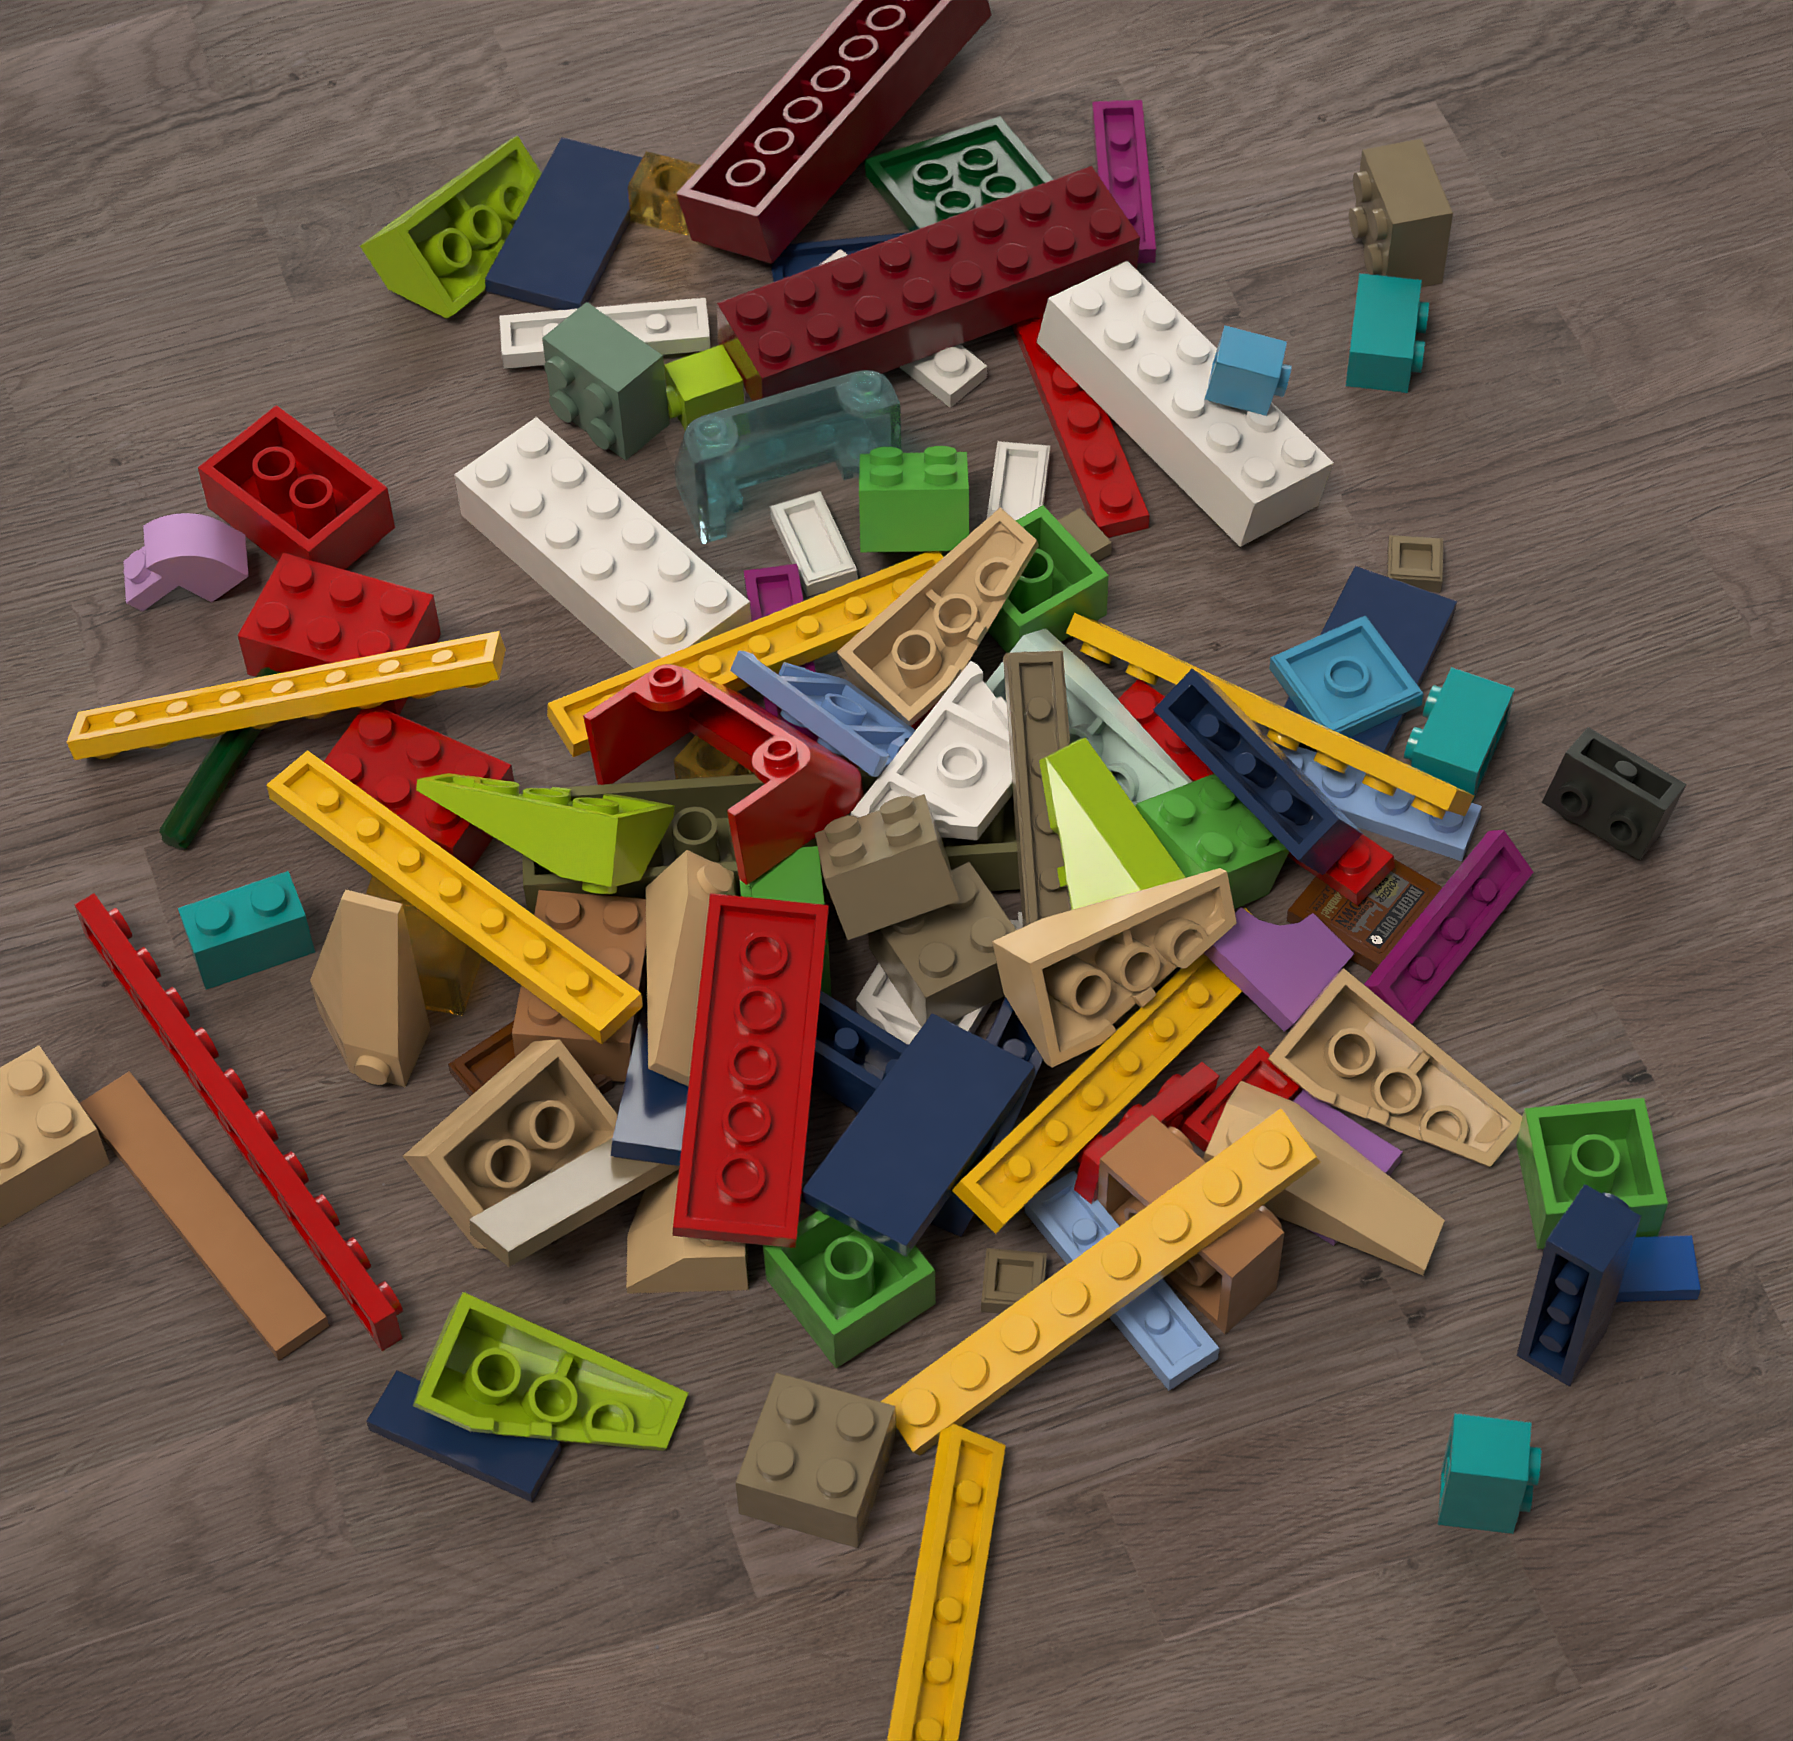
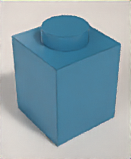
[1204,325,1292,416]

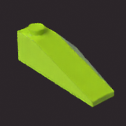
[360,135,542,318]
[1039,737,1186,910]
[416,773,675,894]
[413,1292,688,1451]

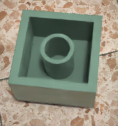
[542,302,670,461]

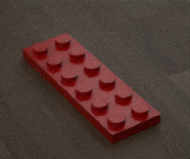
[672,893,829,1248]

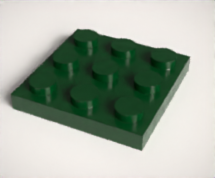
[865,116,1054,232]

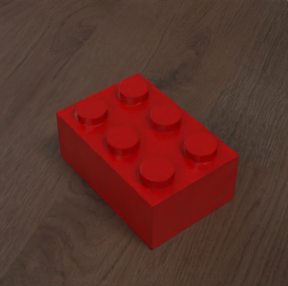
[198,405,395,570]
[237,553,441,715]
[323,706,514,869]

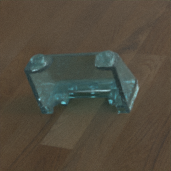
[674,370,901,545]

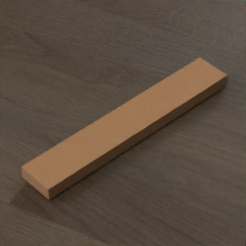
[79,1071,329,1361]

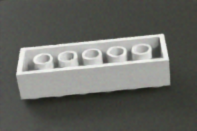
[1037,261,1333,547]
[454,417,751,669]

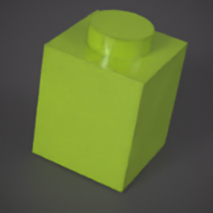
[664,344,745,435]

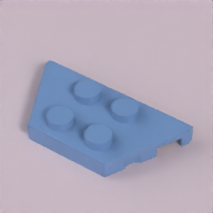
[730,651,916,777]

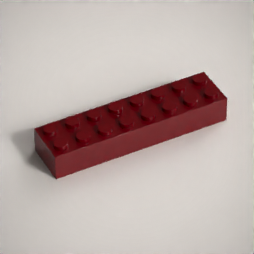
[676,0,992,263]
[717,166,1140,418]

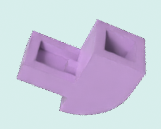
[124,513,249,612]

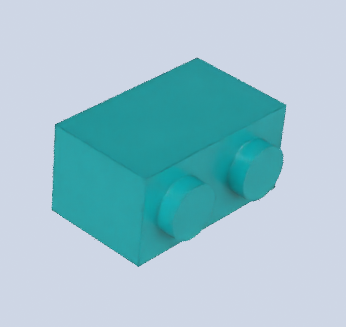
[1345,273,1430,393]
[1404,667,1515,803]
[178,871,315,990]
[1437,1413,1541,1534]

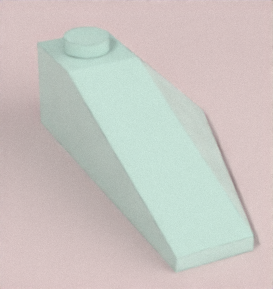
[985,629,1192,806]

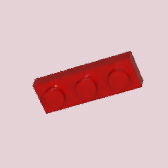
[1073,1062,1219,1204]

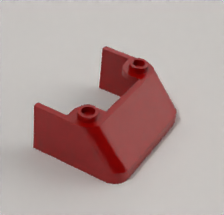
[583,664,864,885]

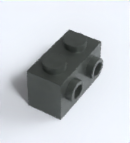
[1542,727,1687,860]

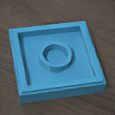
[1269,615,1424,738]

